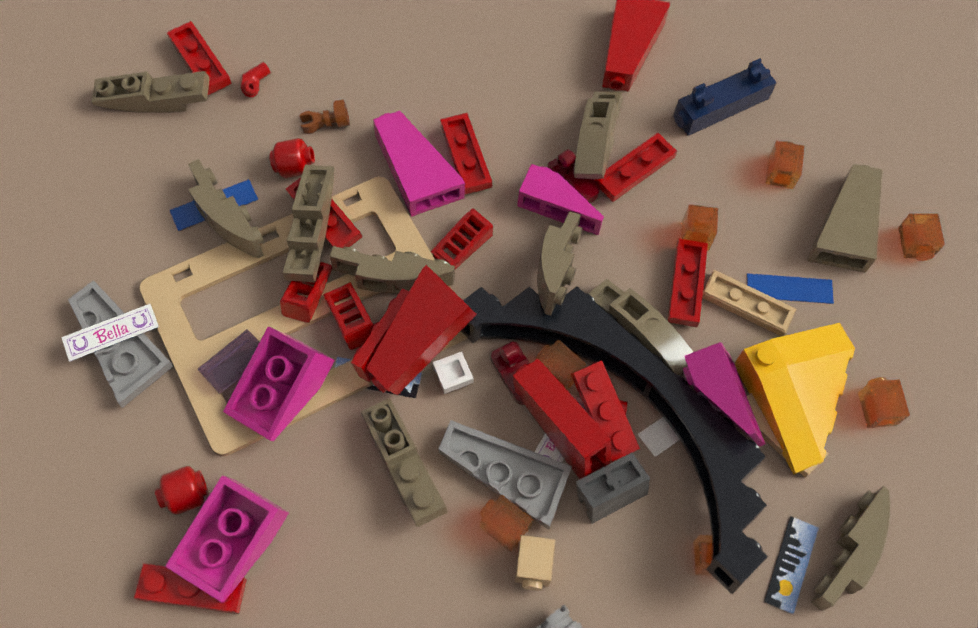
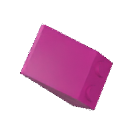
[223,326,335,441]
[683,342,766,447]
[165,475,289,602]

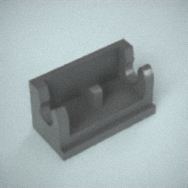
[576,453,650,524]

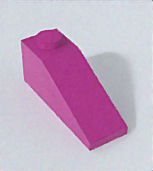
[517,164,604,235]

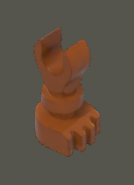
[299,99,350,134]

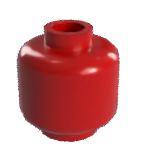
[269,138,315,179]
[155,466,209,515]

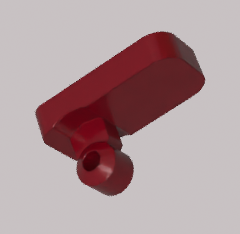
[547,149,600,204]
[491,341,530,405]

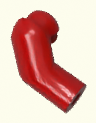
[241,62,271,97]

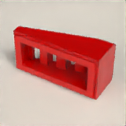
[431,208,493,269]
[280,262,332,323]
[323,282,374,350]

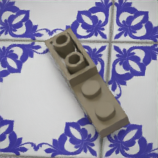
[91,71,210,113]
[574,91,623,179]
[188,159,264,258]
[537,211,583,316]
[330,246,455,294]
[588,279,693,377]
[361,398,447,527]
[811,486,890,611]

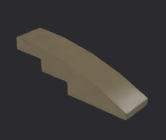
[282,165,335,282]

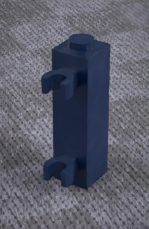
[673,58,777,136]

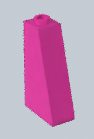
[373,111,465,217]

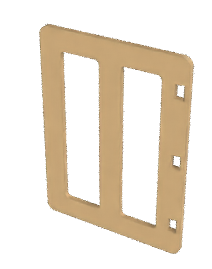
[140,177,468,456]

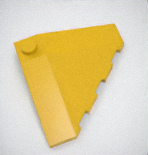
[734,323,855,475]

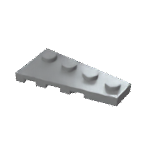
[68,280,173,408]
[438,420,572,530]

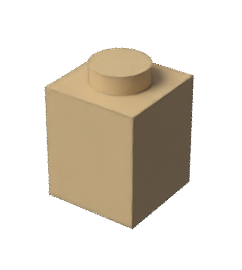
[515,535,555,591]

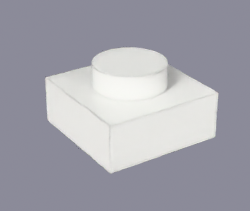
[433,351,474,394]

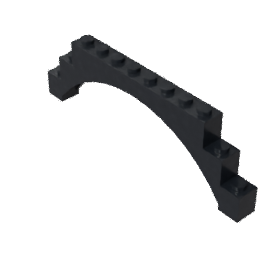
[461,286,768,594]

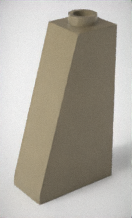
[808,164,882,273]

